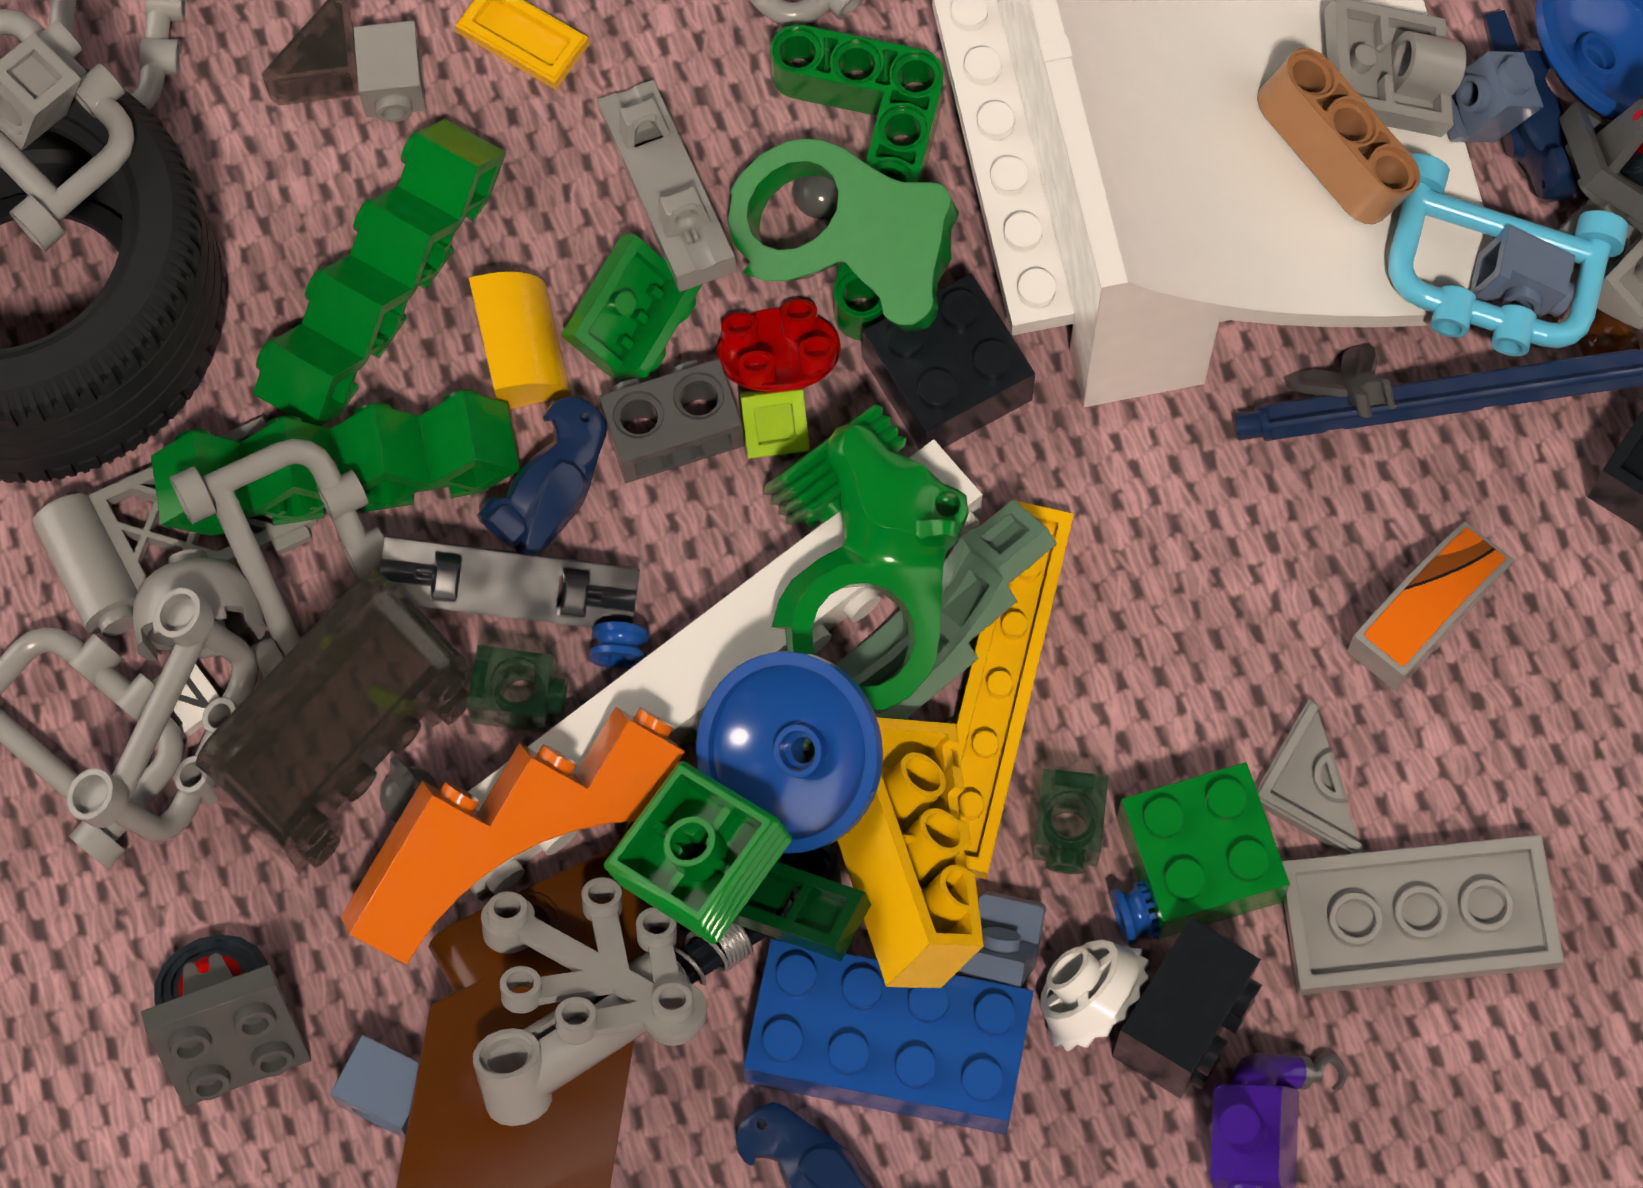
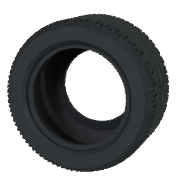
[0,56,225,483]

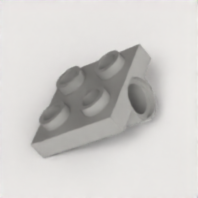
[1324,0,1466,137]

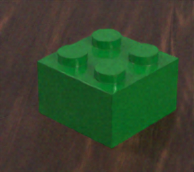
[1117,762,1290,940]

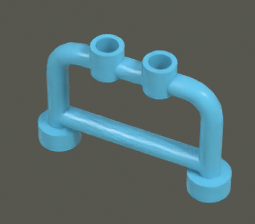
[1388,153,1629,356]

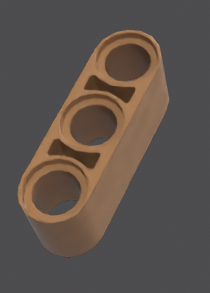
[1257,48,1420,224]

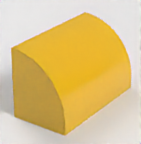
[469,272,572,410]

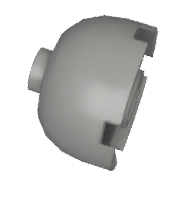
[133,549,265,661]

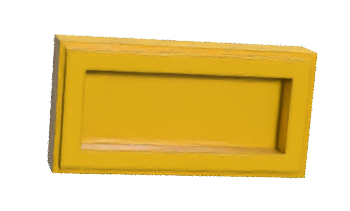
[455,0,589,90]

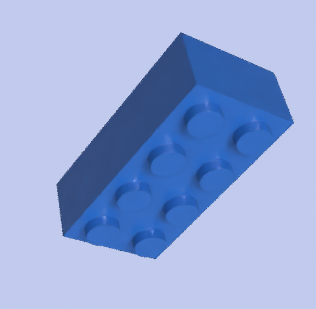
[743,939,1034,1135]

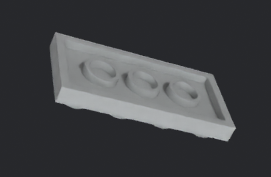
[1282,835,1564,995]

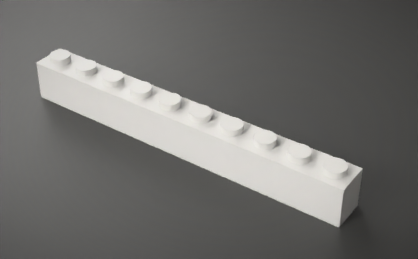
[468,439,983,899]

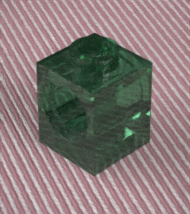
[466,645,568,733]
[1032,768,1108,874]

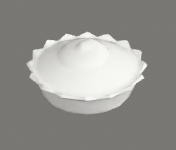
[1040,939,1149,1051]

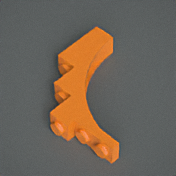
[341,706,697,965]

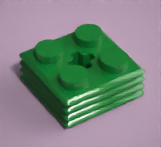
[763,405,906,530]
[604,761,792,944]

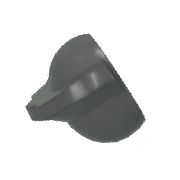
[792,175,838,219]
[379,755,439,823]

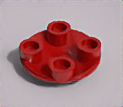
[717,299,841,393]

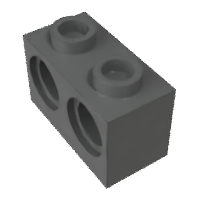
[599,359,744,484]

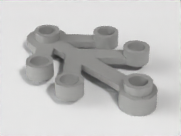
[481,877,707,1046]

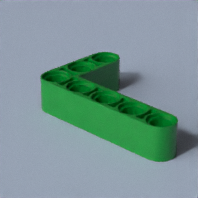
[770,25,944,340]

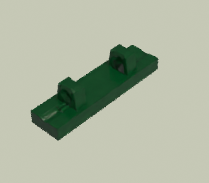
[608,821,871,962]

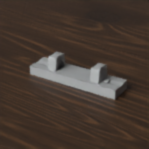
[597,80,738,292]

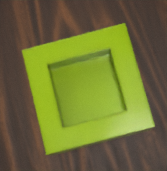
[738,388,810,459]

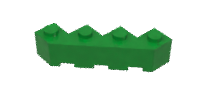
[253,119,506,426]
[151,389,520,536]

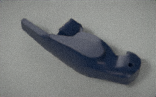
[1483,10,1578,203]
[473,397,607,614]
[736,1102,874,1188]

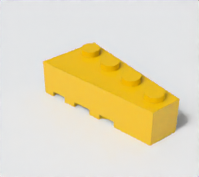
[810,717,984,988]

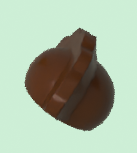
[1578,308,1641,356]

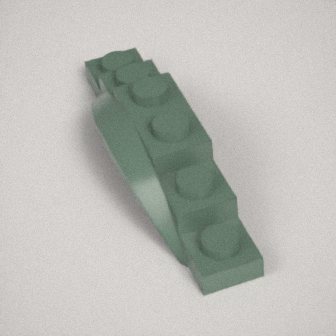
[803,500,1057,758]

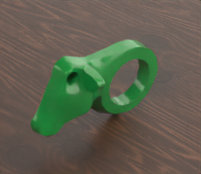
[727,139,959,332]
[771,424,969,714]

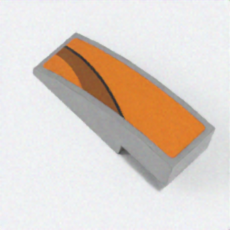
[1347,521,1514,692]

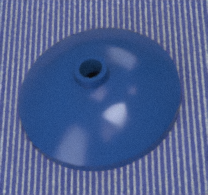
[1535,0,1643,120]
[696,651,883,853]

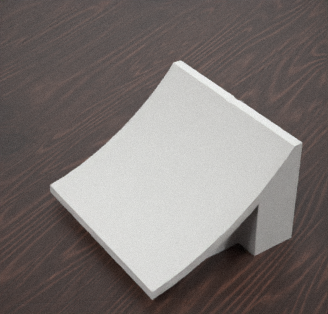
[932,0,1493,407]

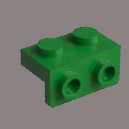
[561,234,703,379]

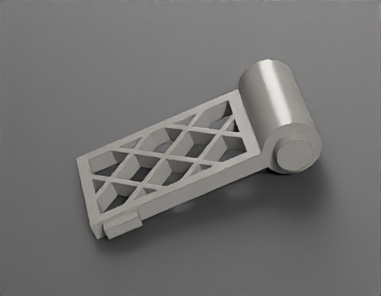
[32,417,318,637]

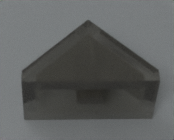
[262,0,359,106]

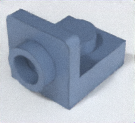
[956,891,1046,988]

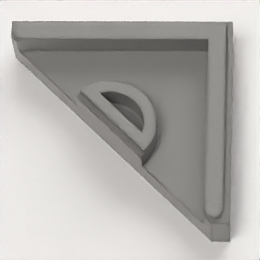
[1257,699,1363,855]

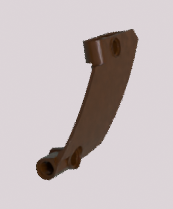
[396,846,653,1188]

